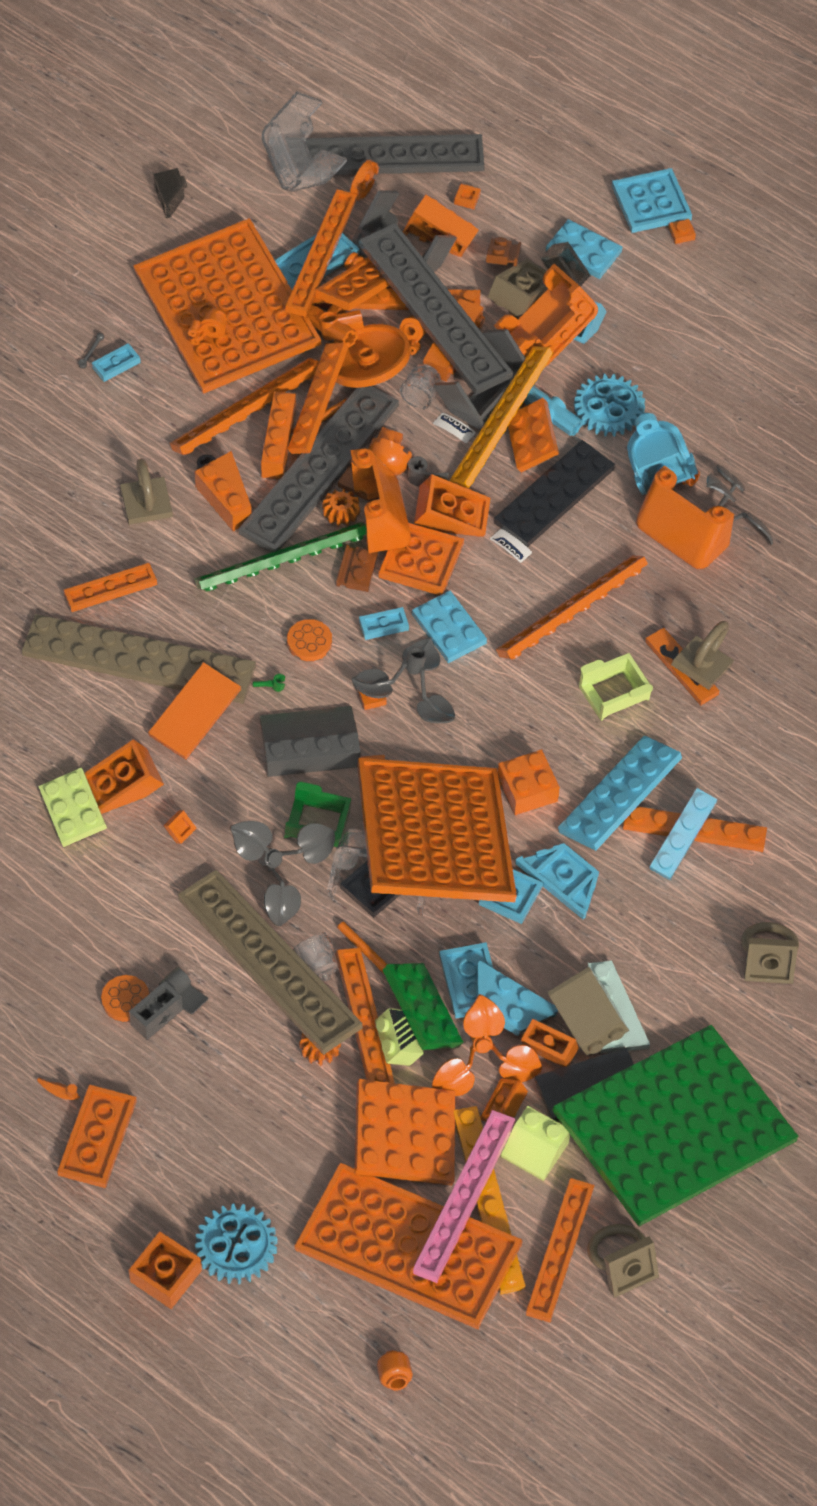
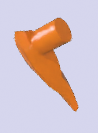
[37,1077,81,1100]

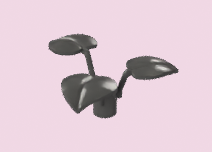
[706,464,773,546]
[352,637,455,723]
[230,821,335,926]

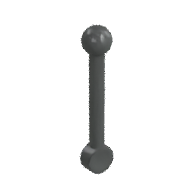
[78,333,105,369]

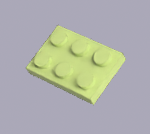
[39,767,107,847]

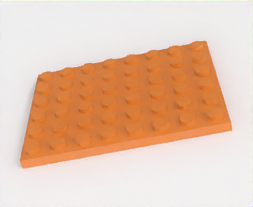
[133,218,322,394]
[357,758,517,903]

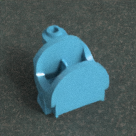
[627,413,699,495]

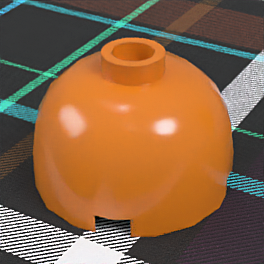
[368,438,413,476]

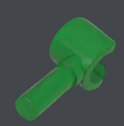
[253,674,286,692]

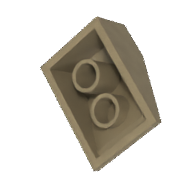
[488,259,548,318]

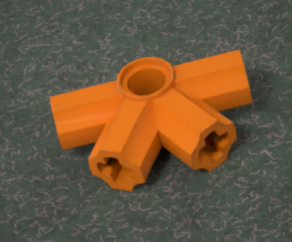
[307,304,364,348]

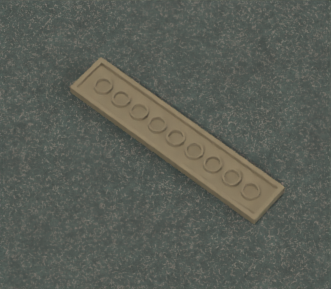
[22,614,256,704]
[178,870,363,1055]

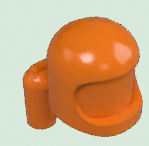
[188,308,228,345]
[400,315,426,355]

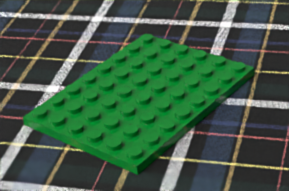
[552,1024,799,1227]

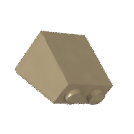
[548,967,629,1056]

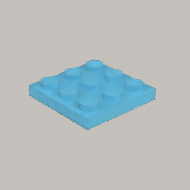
[612,168,692,233]

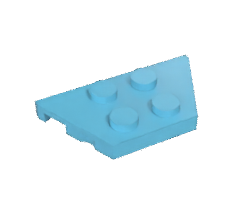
[515,843,599,920]
[475,960,558,1036]

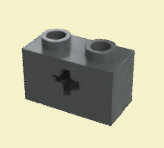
[129,981,183,1040]

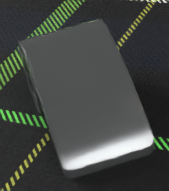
[407,456,449,487]
[158,967,208,1015]

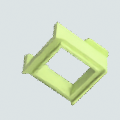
[579,653,653,721]

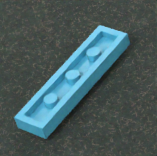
[649,788,717,880]

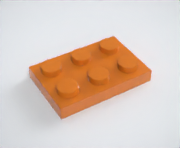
[508,398,559,473]

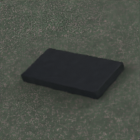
[534,1047,634,1121]

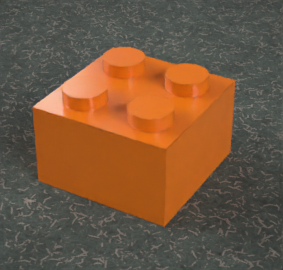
[498,749,560,815]
[129,1231,202,1309]

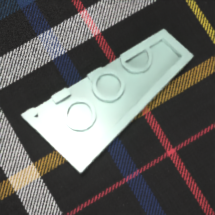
[587,961,650,1053]

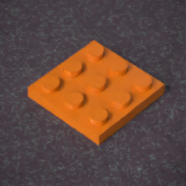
[378,523,464,595]

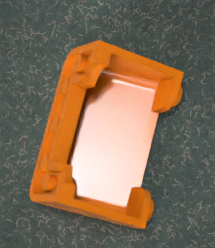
[494,264,598,367]
[350,448,411,553]
[636,465,734,569]

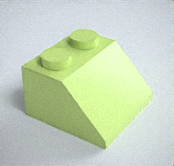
[501,1106,570,1181]

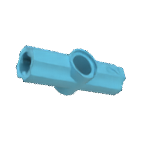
[523,385,583,436]

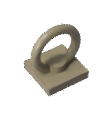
[120,458,173,525]
[671,621,734,690]
[741,922,799,984]
[587,1224,659,1298]

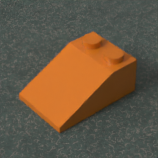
[414,474,491,537]
[85,739,164,814]

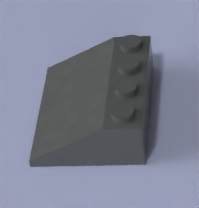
[260,706,361,777]

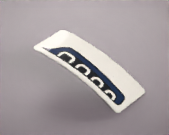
[433,413,476,443]
[490,529,532,563]

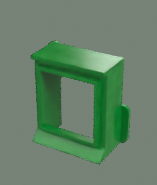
[284,782,351,850]

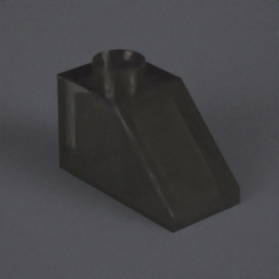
[154,168,187,219]
[540,242,591,287]

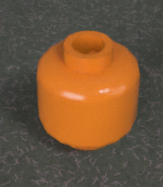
[377,1350,413,1390]

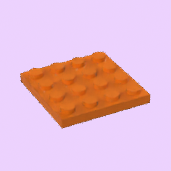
[355,1079,455,1186]

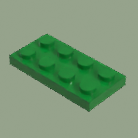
[383,963,464,1050]

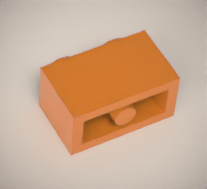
[521,1019,578,1067]

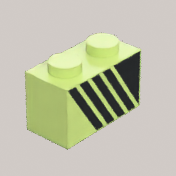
[375,1008,424,1066]

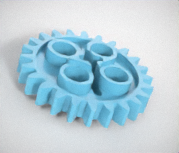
[574,374,645,436]
[195,1204,278,1284]

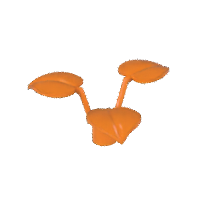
[432,994,543,1096]

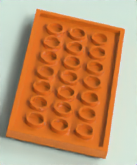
[294,1163,522,1329]

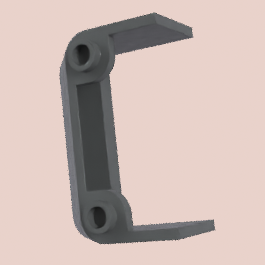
[352,190,457,272]
[433,329,535,431]

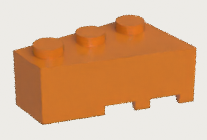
[402,195,479,257]
[195,451,251,531]

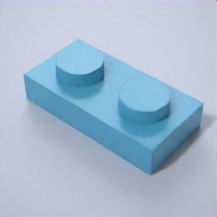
[92,343,141,382]
[359,607,409,640]

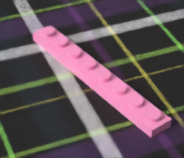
[413,1110,515,1283]

